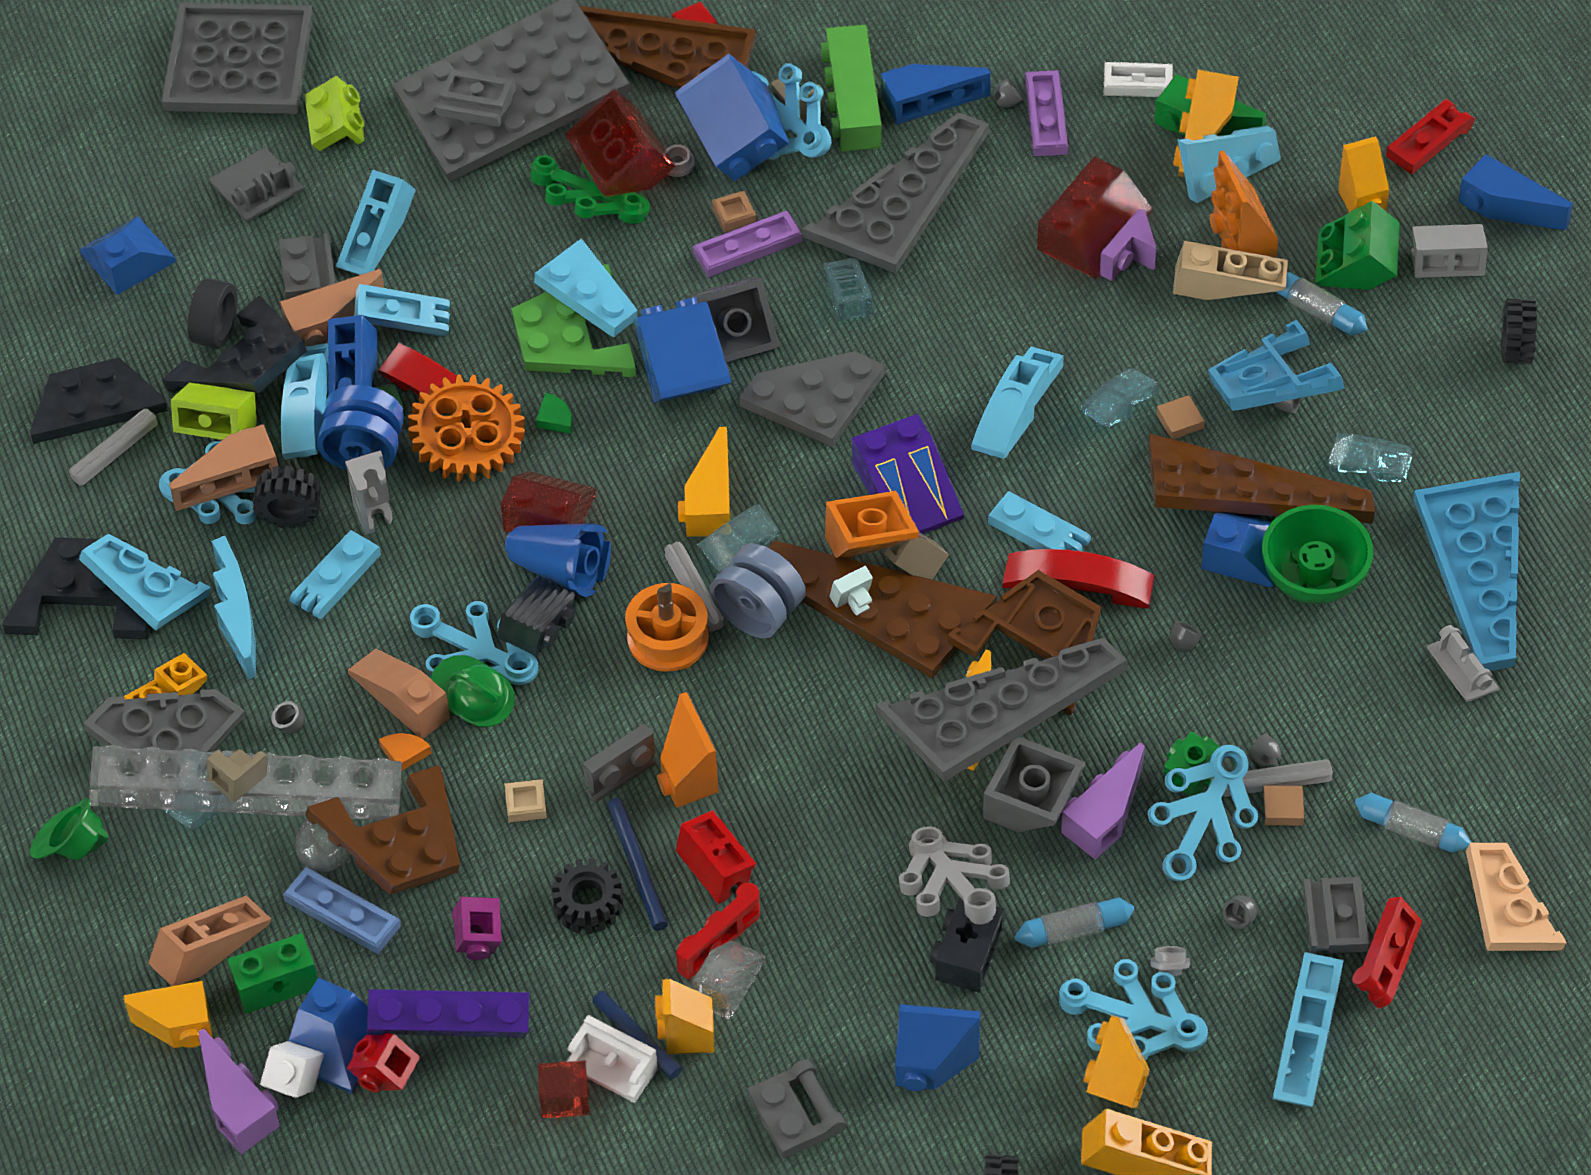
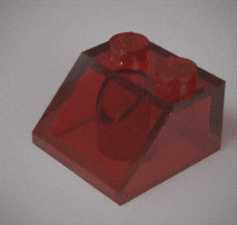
[500,471,597,532]

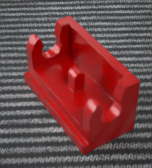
[675,810,756,904]

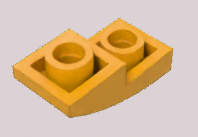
[124,653,207,700]

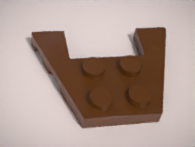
[947,570,1101,715]
[305,765,460,895]

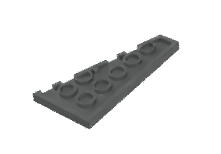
[803,112,989,274]
[876,638,1128,782]

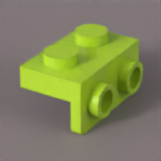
[304,76,364,151]

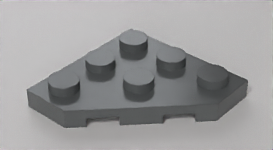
[739,351,885,448]
[83,689,245,795]

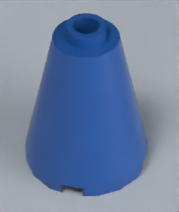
[505,523,611,597]

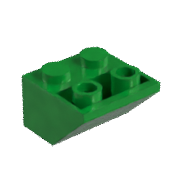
[1315,201,1399,290]

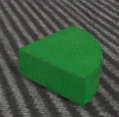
[536,393,573,434]

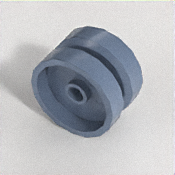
[710,543,806,639]

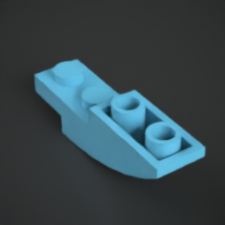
[281,343,328,460]
[971,347,1063,459]

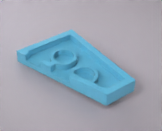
[1178,126,1281,203]
[534,239,638,338]
[79,534,211,630]

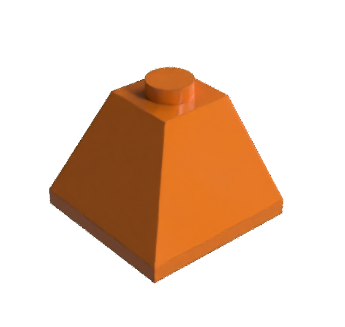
[825,491,919,558]
[657,692,719,808]

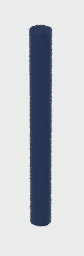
[607,798,668,931]

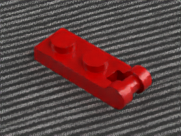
[1386,99,1475,174]
[676,883,760,981]
[1352,896,1422,1008]

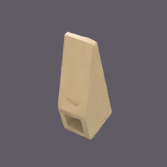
[1173,241,1288,300]

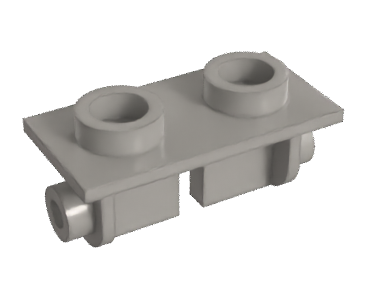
[1427,625,1499,702]

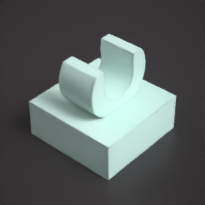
[829,566,873,616]

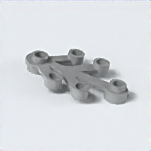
[899,827,1010,924]

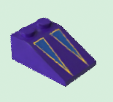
[852,414,964,534]

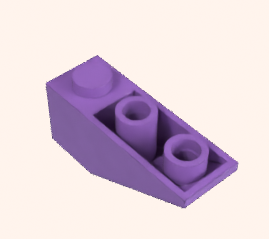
[1061,742,1145,860]
[199,1029,280,1155]

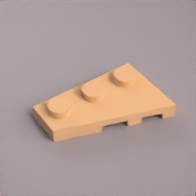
[1466,843,1567,951]

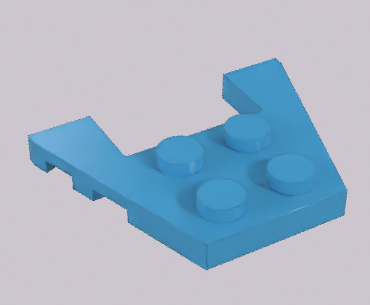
[1208,320,1344,411]

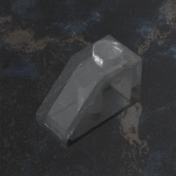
[693,940,766,1020]

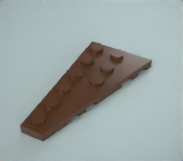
[1148,434,1375,524]

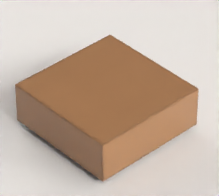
[712,191,757,233]
[1156,395,1205,439]
[1263,786,1304,826]

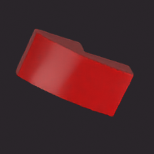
[378,343,457,396]

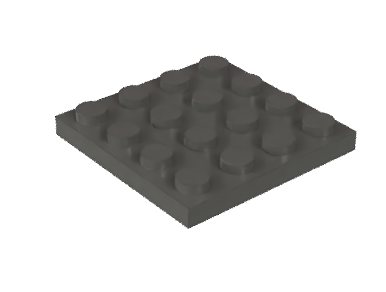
[162,3,313,114]

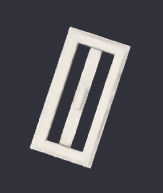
[1104,62,1172,97]

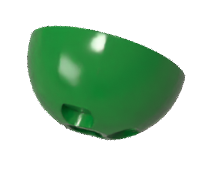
[1262,505,1373,604]

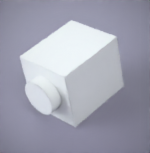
[260,1041,324,1098]

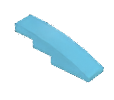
[211,536,256,680]
[1273,952,1344,1108]

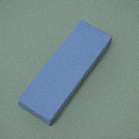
[283,867,401,954]

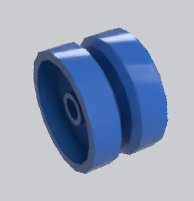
[317,385,404,470]

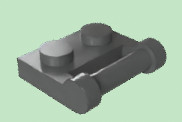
[747,1059,847,1159]

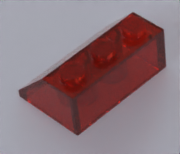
[565,88,676,196]
[1037,156,1152,279]

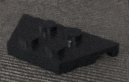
[30,357,168,444]

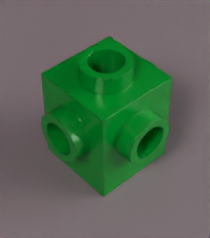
[1164,731,1219,797]

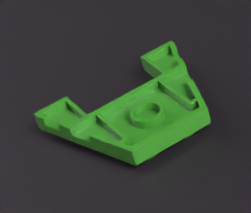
[512,264,636,377]

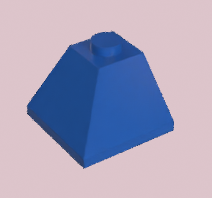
[79,216,176,295]
[1201,512,1274,588]
[289,978,368,1094]
[895,1004,980,1091]

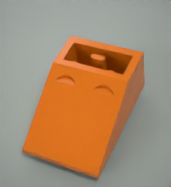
[1210,150,1278,258]

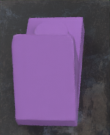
[1100,208,1156,281]

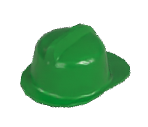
[430,655,514,727]
[30,798,108,861]

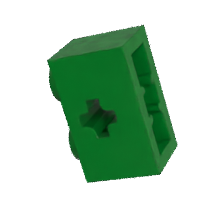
[227,933,318,1014]

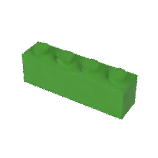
[820,25,881,151]

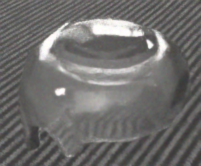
[295,820,351,872]

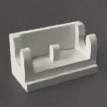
[567,1015,658,1103]

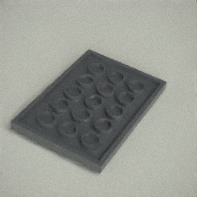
[392,0,631,182]

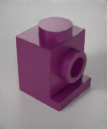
[452,897,502,960]

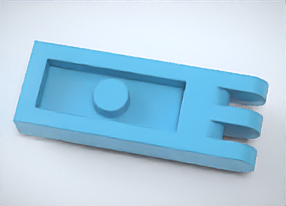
[355,284,450,336]
[988,491,1091,551]
[290,530,381,619]

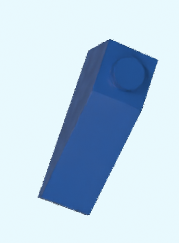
[881,64,991,125]
[1458,154,1573,230]
[328,315,377,396]

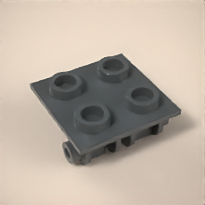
[209,147,304,222]

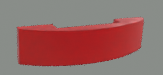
[1002,549,1154,609]

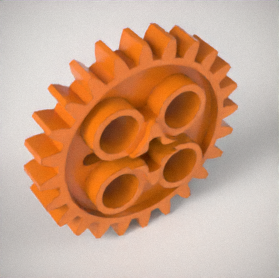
[408,374,525,482]

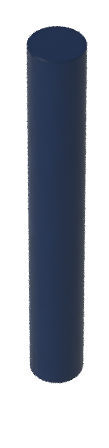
[592,991,682,1079]

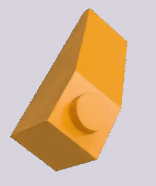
[678,427,730,537]

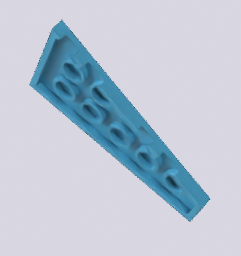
[1413,471,1520,671]

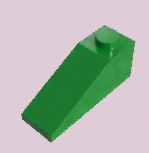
[1154,74,1266,137]

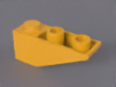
[1173,70,1239,177]
[1081,1109,1212,1175]

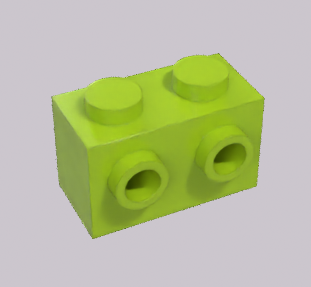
[171,383,257,440]

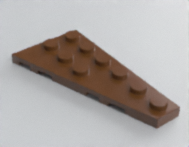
[579,6,756,89]
[768,540,997,679]

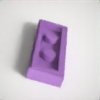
[1025,70,1068,156]
[693,211,802,277]

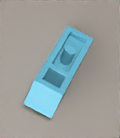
[336,169,416,275]

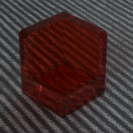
[538,1060,590,1118]

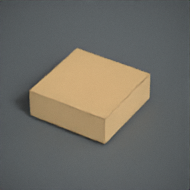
[505,779,547,823]

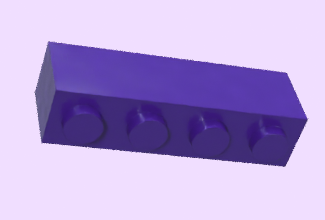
[367,989,529,1037]

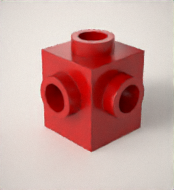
[347,1033,420,1093]

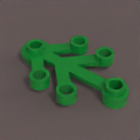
[530,152,650,224]

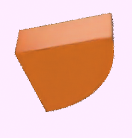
[378,733,432,772]

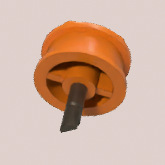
[625,583,709,672]

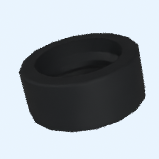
[187,278,238,349]

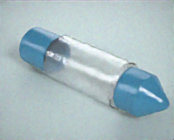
[1277,272,1367,336]
[1355,792,1471,853]
[1014,897,1134,948]

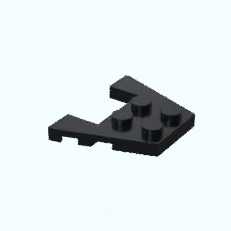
[162,296,307,394]
[2,537,148,639]

